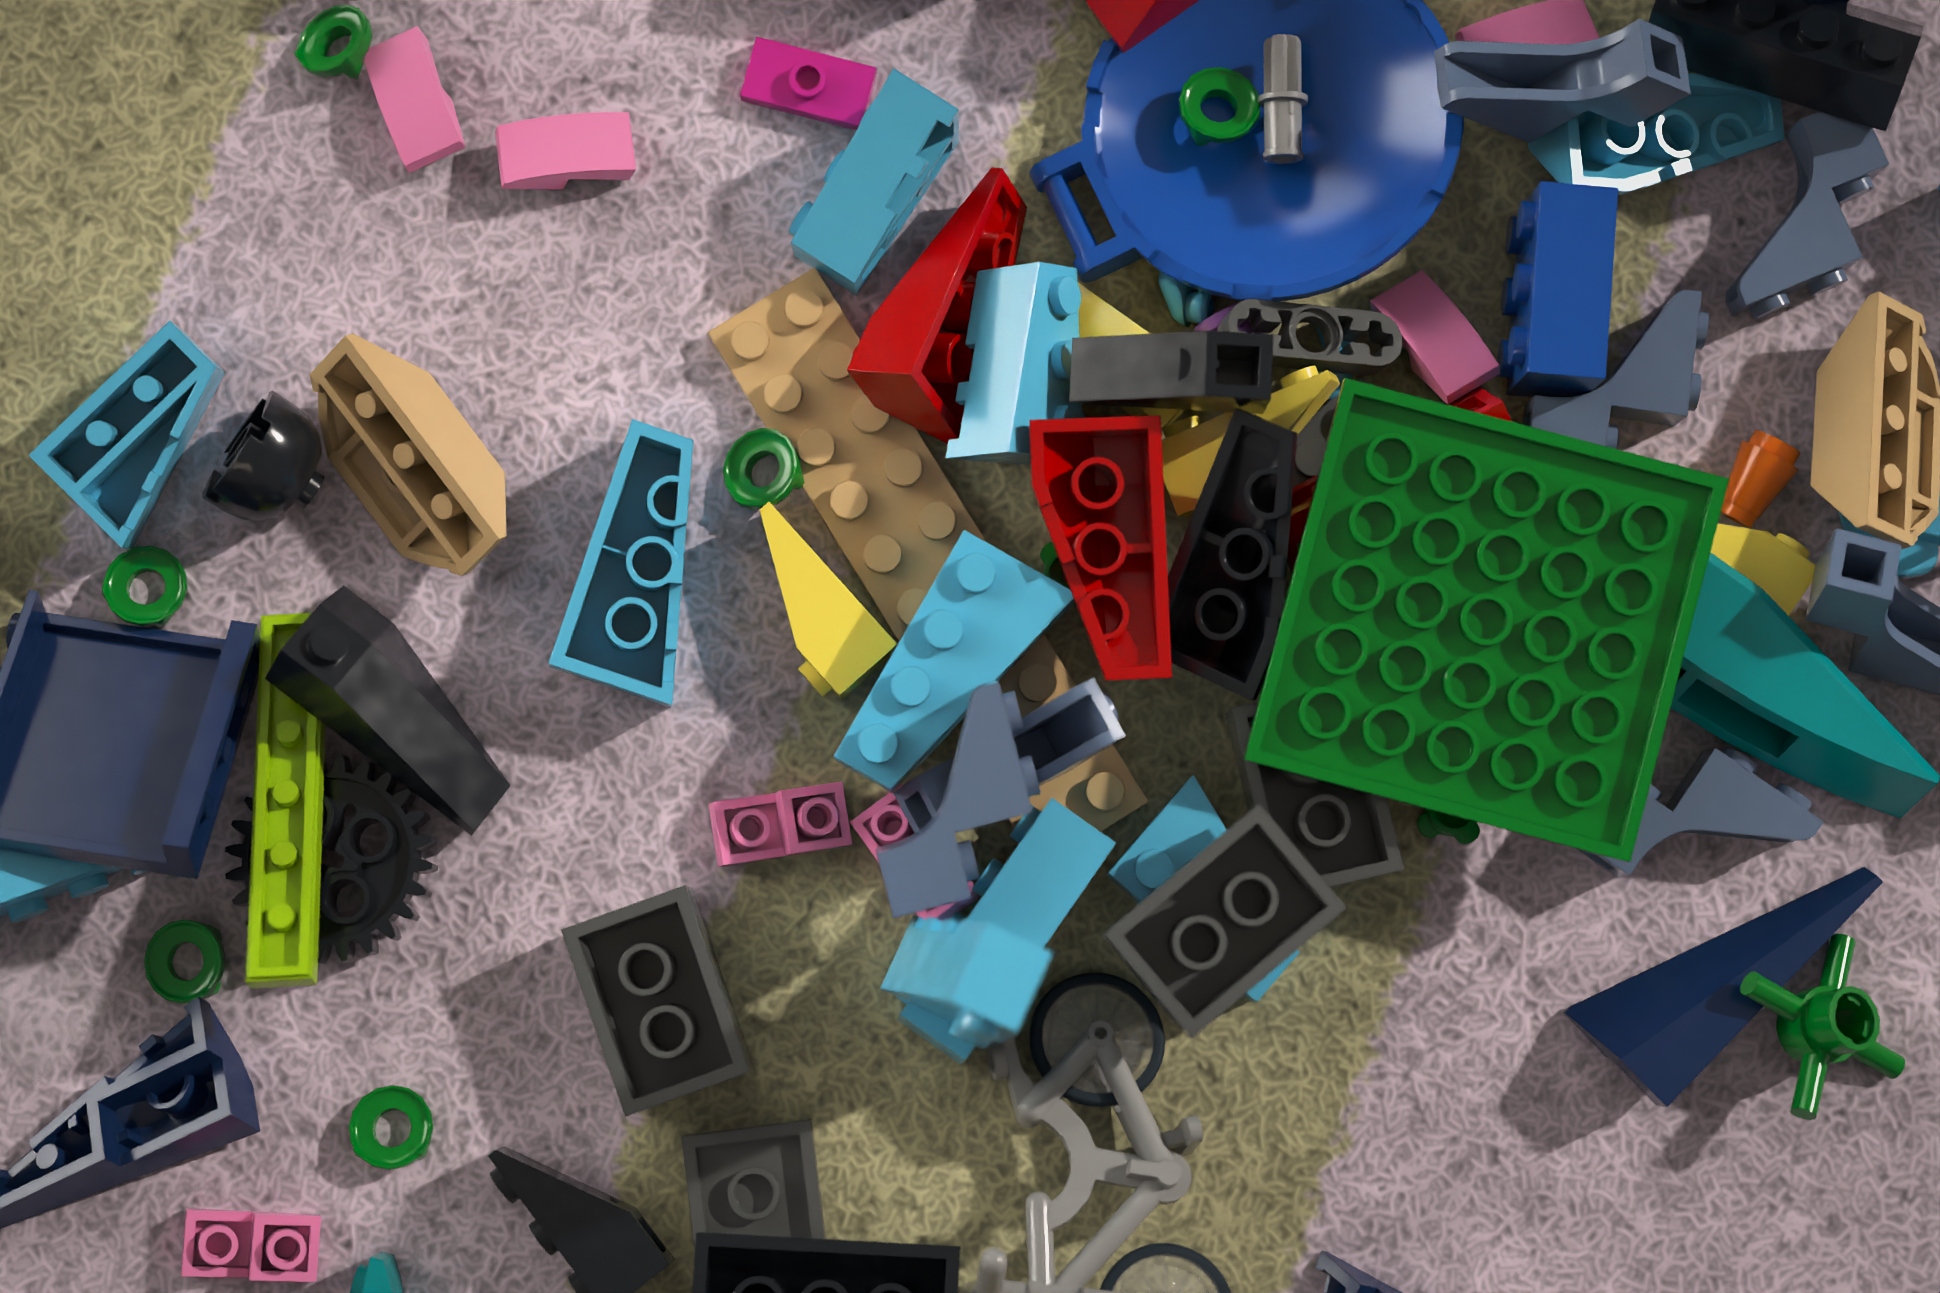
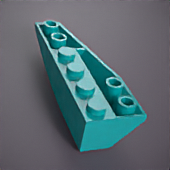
[1670,552,1940,818]

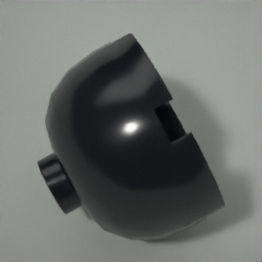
[202,390,325,521]

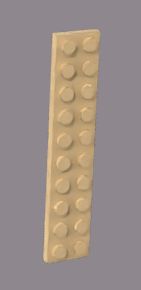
[707,267,1149,832]

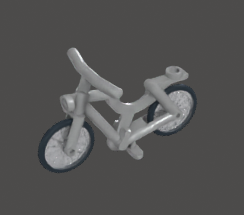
[960,973,1231,1293]

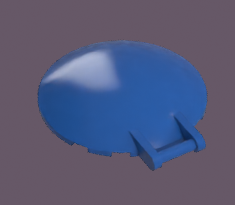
[1029,0,1464,301]

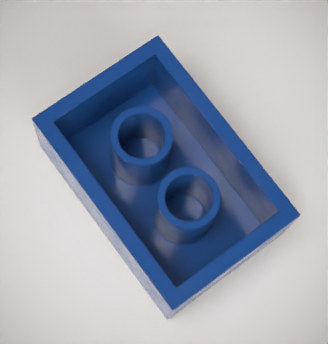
[1497,181,1618,397]

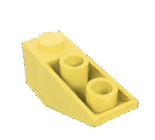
[1162,366,1340,518]

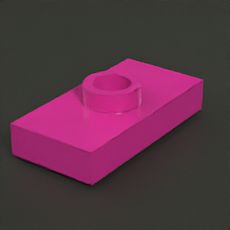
[740,37,877,130]

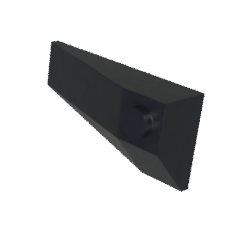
[1168,408,1297,701]
[265,585,511,836]

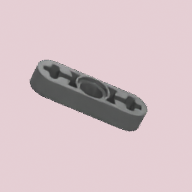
[1217,299,1402,376]

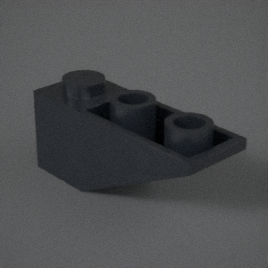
[1069,331,1274,414]
[488,1146,675,1293]

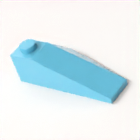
[1528,73,1785,195]

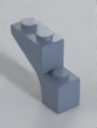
[1434,19,1691,143]
[1725,111,1889,320]
[1522,290,1709,449]
[1805,528,1940,695]
[893,677,1126,833]
[876,681,1041,918]
[1577,747,1824,877]

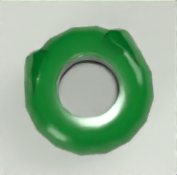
[295,4,372,80]
[1178,67,1260,147]
[723,428,805,510]
[102,546,188,628]
[144,919,226,1003]
[349,1085,434,1170]

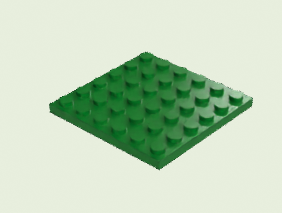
[1243,378,1729,862]

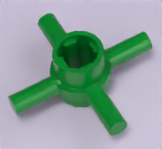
[1740,933,1905,1120]

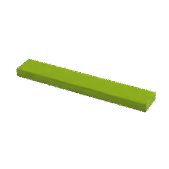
[245,613,326,989]

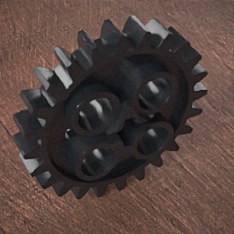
[225,754,438,964]

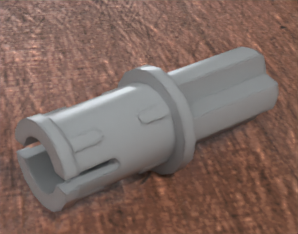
[1258,34,1308,164]

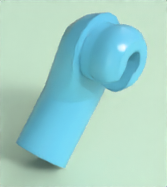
[1158,271,1214,327]

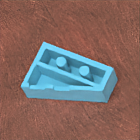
[789,68,959,296]
[946,262,1085,464]
[28,321,225,549]
[1105,775,1299,1002]

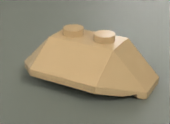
[1810,291,1940,549]
[309,333,507,576]

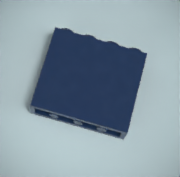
[0,590,261,879]

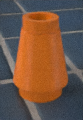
[1720,430,1801,529]

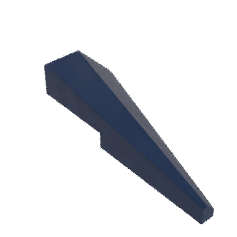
[1563,867,1883,1107]
[0,997,260,1229]

